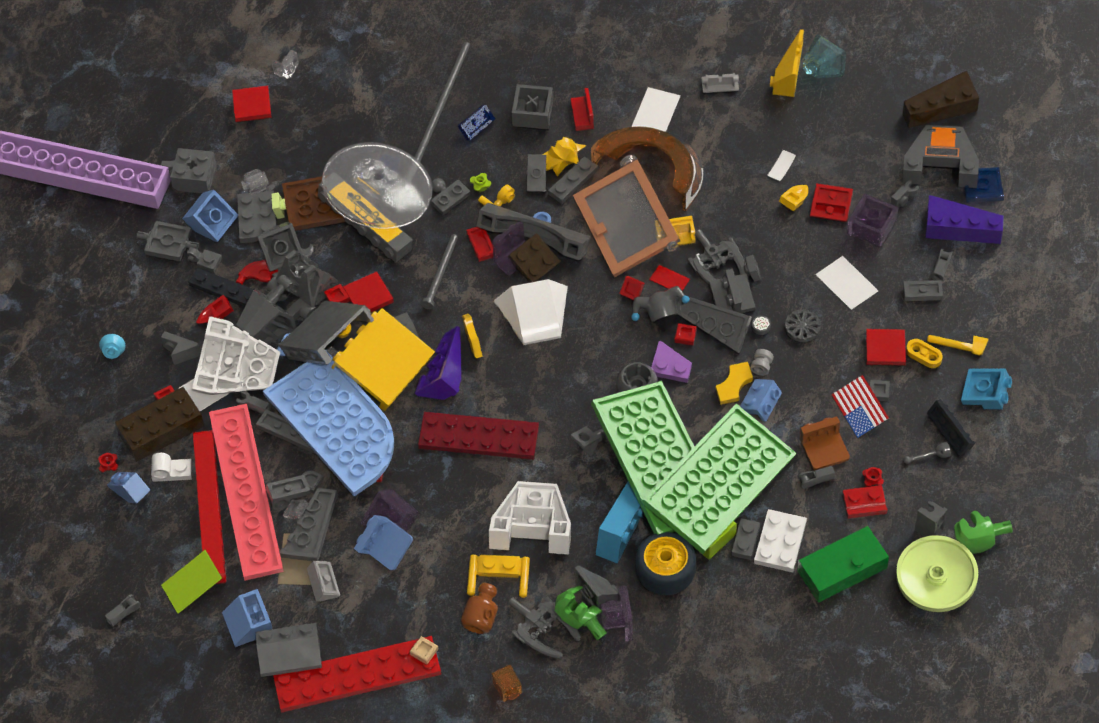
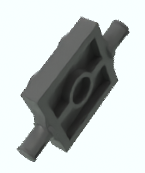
[137,221,199,261]

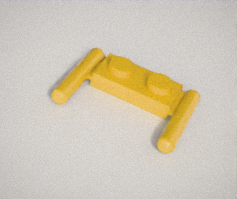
[467,555,530,598]

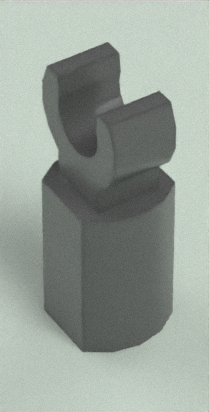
[236,391,271,414]

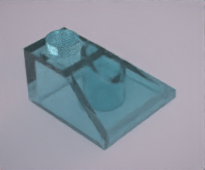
[803,34,846,79]

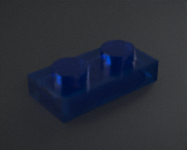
[457,104,495,141]

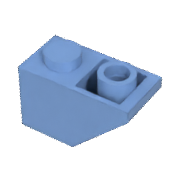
[107,472,150,503]

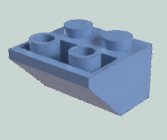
[222,589,272,647]

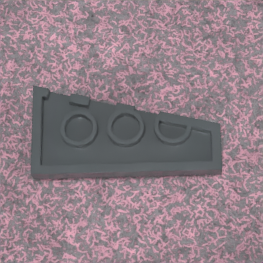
[677,297,752,353]
[279,488,338,561]

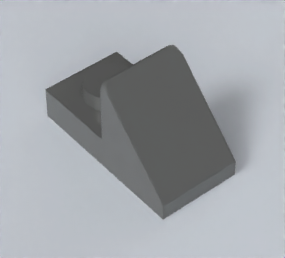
[161,331,201,365]

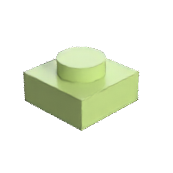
[272,192,287,219]

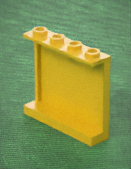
[331,308,435,411]

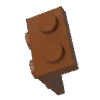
[800,416,850,470]

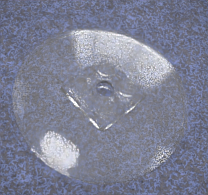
[322,142,432,229]

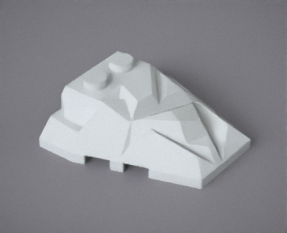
[192,317,280,394]

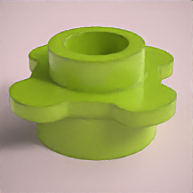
[470,173,491,192]

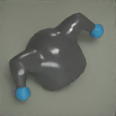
[631,286,690,323]

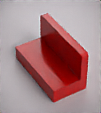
[571,88,594,131]

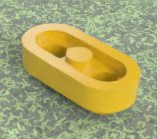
[906,339,943,368]

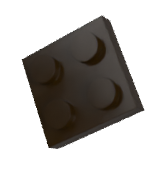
[508,233,561,283]

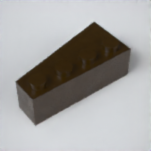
[903,70,979,128]

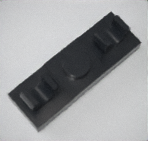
[927,399,976,456]

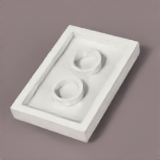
[754,509,807,572]

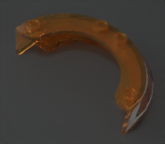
[591,126,703,211]

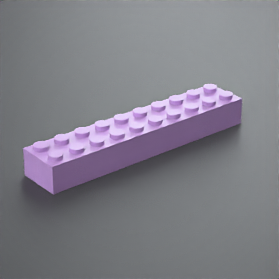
[0,131,171,209]

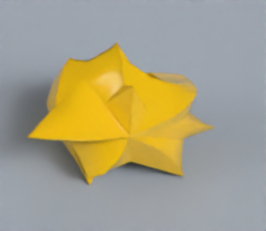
[542,137,586,176]

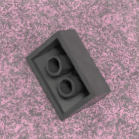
[256,623,322,677]

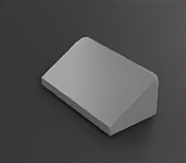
[307,561,340,602]

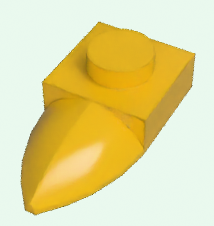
[779,185,808,211]

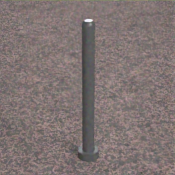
[421,234,458,310]

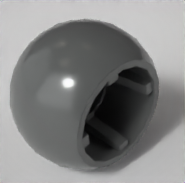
[616,362,658,393]

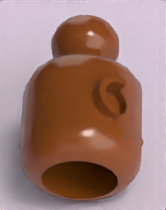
[461,583,498,634]

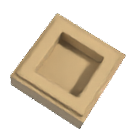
[410,636,439,664]

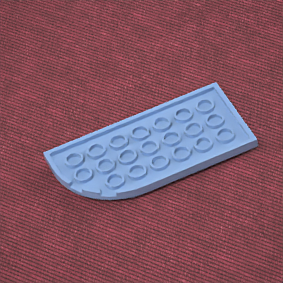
[263,349,394,496]

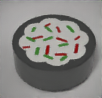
[752,315,771,335]

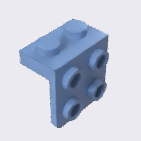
[354,515,413,570]

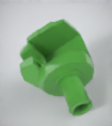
[954,510,1013,554]
[555,586,607,640]

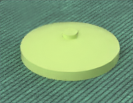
[896,535,978,612]

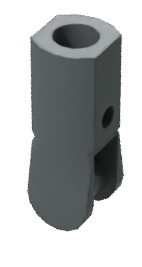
[931,248,953,281]
[798,466,836,489]
[104,594,141,627]

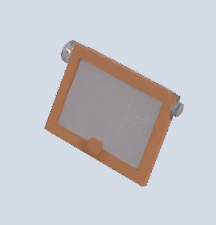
[573,155,680,277]

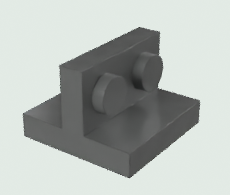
[709,269,756,313]

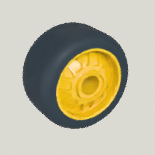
[636,532,696,595]

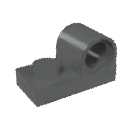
[266,475,310,510]

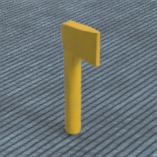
[927,335,989,355]

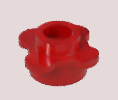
[98,453,118,472]
[863,467,884,487]

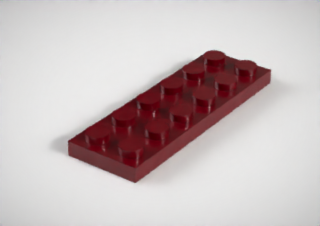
[418,412,539,460]

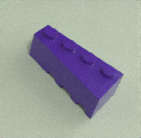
[926,195,1004,244]

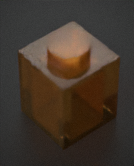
[492,665,522,702]

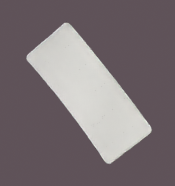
[768,150,796,181]

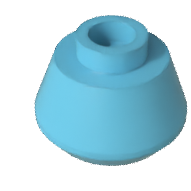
[99,334,126,359]

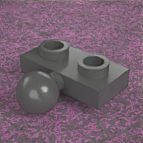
[431,178,470,215]

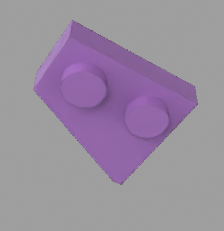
[651,341,692,383]

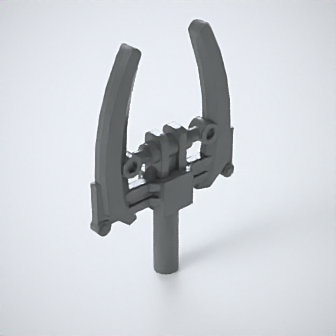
[688,229,748,284]
[508,597,581,659]

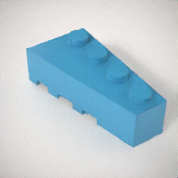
[596,481,644,563]

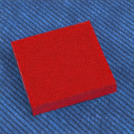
[232,86,272,122]
[343,272,394,312]
[866,329,906,365]

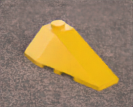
[770,29,804,97]

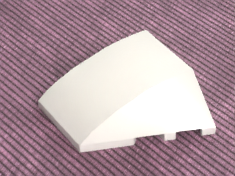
[494,279,568,345]

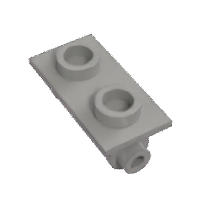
[702,73,739,93]

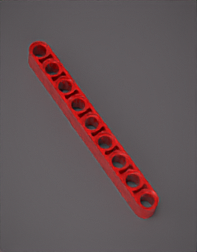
[193,430,226,584]

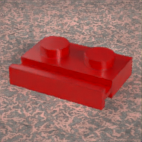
[843,485,887,519]

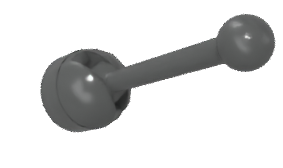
[903,441,951,464]

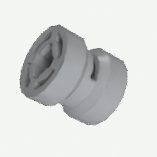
[750,349,774,376]

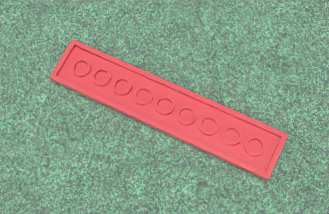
[209,404,284,581]

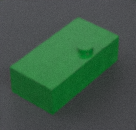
[798,526,889,603]

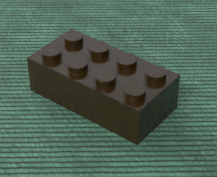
[115,387,204,462]

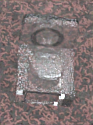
[272,50,299,79]

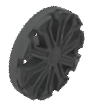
[785,309,821,342]

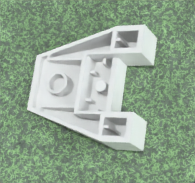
[489,481,571,554]

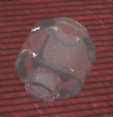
[241,169,269,195]

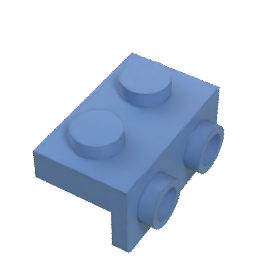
[740,379,782,421]

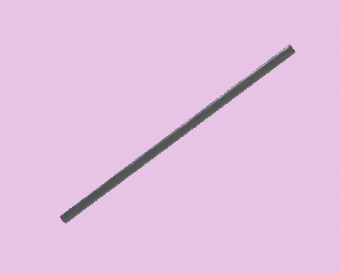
[392,42,470,212]

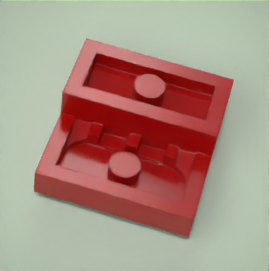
[810,183,853,222]

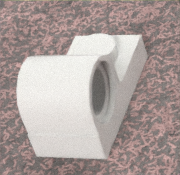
[151,453,192,482]

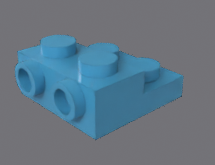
[961,369,1012,409]

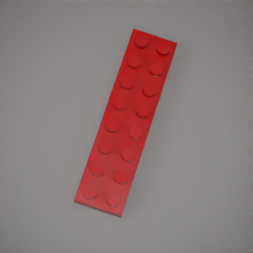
[273,636,441,713]

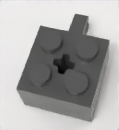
[161,148,216,193]

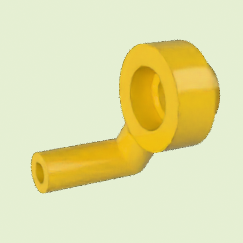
[478,184,515,207]

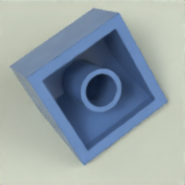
[182,190,238,242]

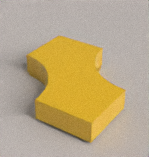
[462,314,483,358]
[716,362,753,405]

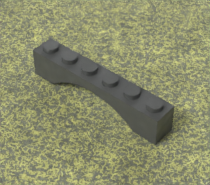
[476,203,590,260]

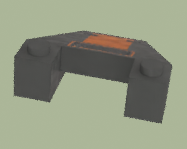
[903,125,979,188]

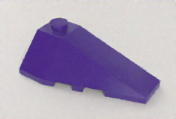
[415,326,461,400]

